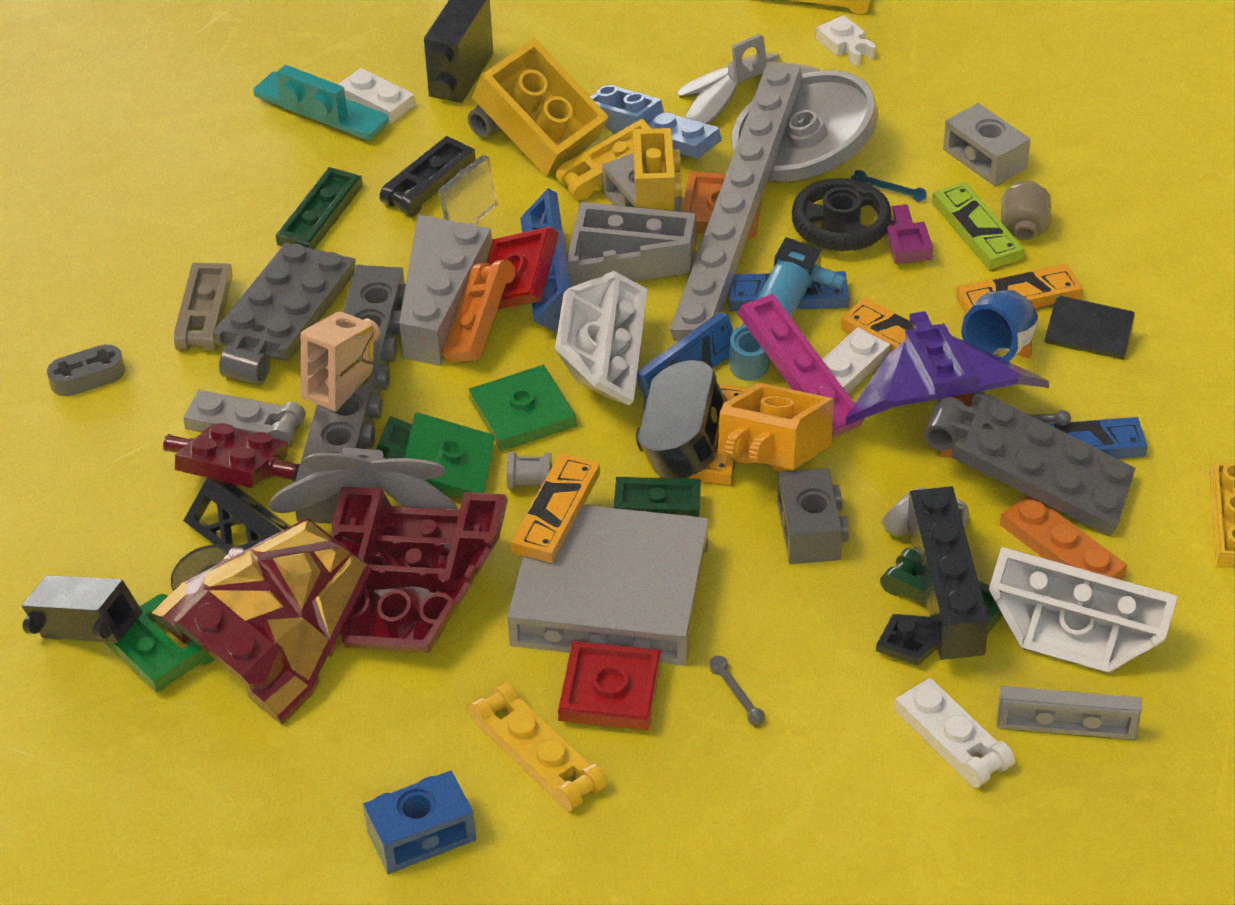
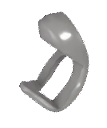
[882,488,969,538]

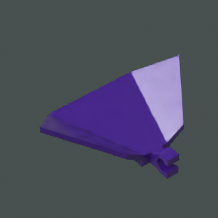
[846,311,1049,425]

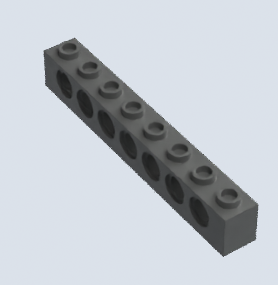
[295,265,406,524]

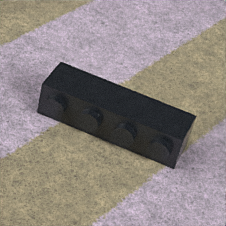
[907,486,989,660]

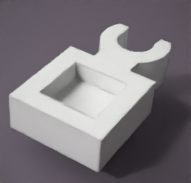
[816,15,876,66]

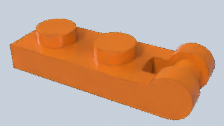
[441,260,515,363]

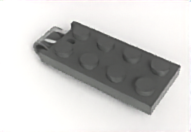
[212,243,356,385]
[924,391,1136,536]

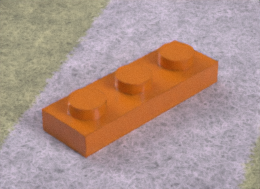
[1000,495,1127,580]

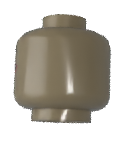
[1001,181,1051,240]

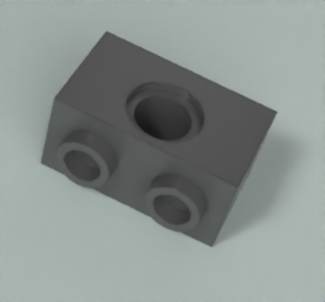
[777,468,849,564]

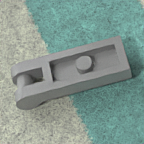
[183,390,306,447]

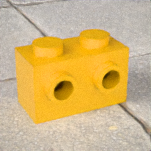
[633,128,682,211]

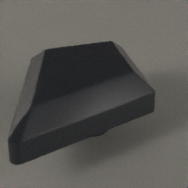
[876,614,937,666]

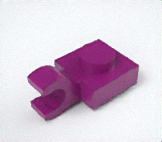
[886,204,934,264]

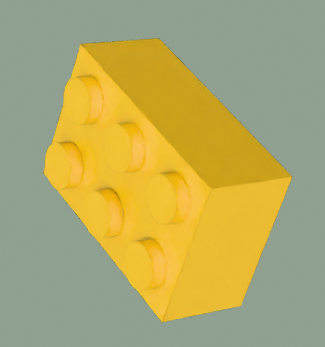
[472,38,609,177]

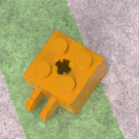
[718,383,834,472]

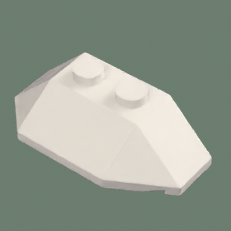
[555,271,647,405]
[989,547,1178,673]

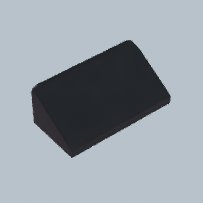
[1045,296,1135,359]

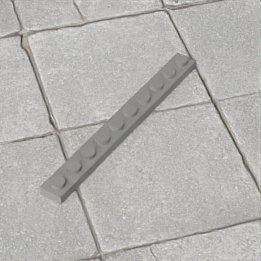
[670,66,803,341]

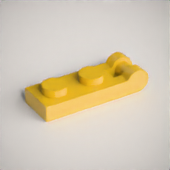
[556,119,652,201]

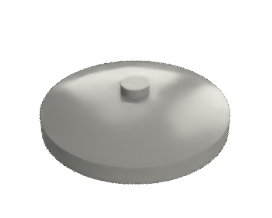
[732,70,878,182]

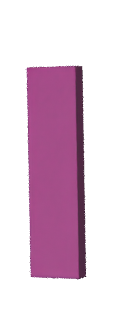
[737,293,865,438]

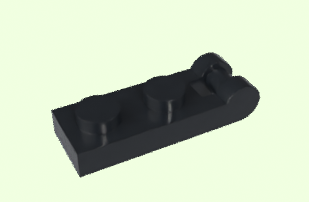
[379,136,476,217]

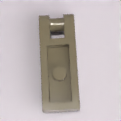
[174,263,233,351]

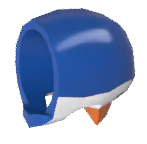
[961,290,1038,362]

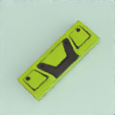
[932,182,1024,270]

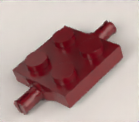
[163,423,300,488]

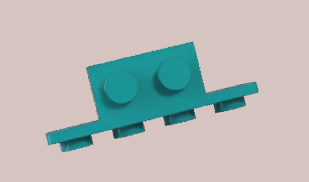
[253,64,389,140]

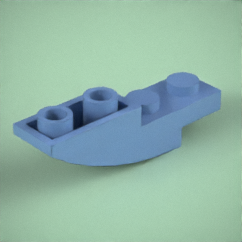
[591,84,722,159]

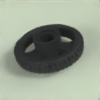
[792,178,892,252]

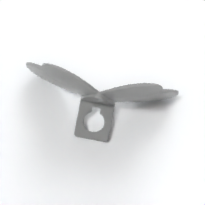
[678,34,821,124]
[269,447,458,513]

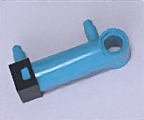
[729,237,846,381]

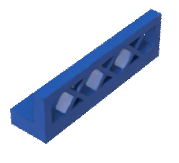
[520,188,571,332]

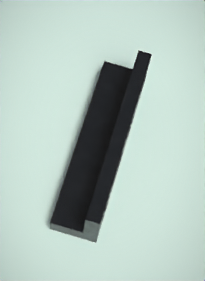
[183,477,290,557]

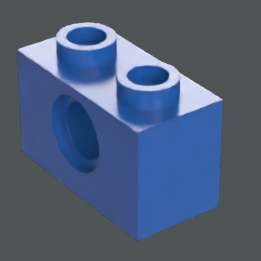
[363,770,476,874]

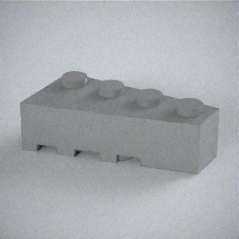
[399,214,492,366]

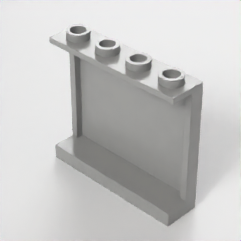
[508,505,708,666]

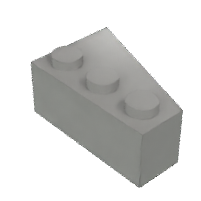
[567,202,697,287]

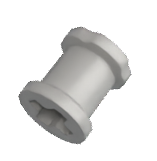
[506,452,552,489]

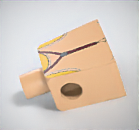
[301,312,381,412]

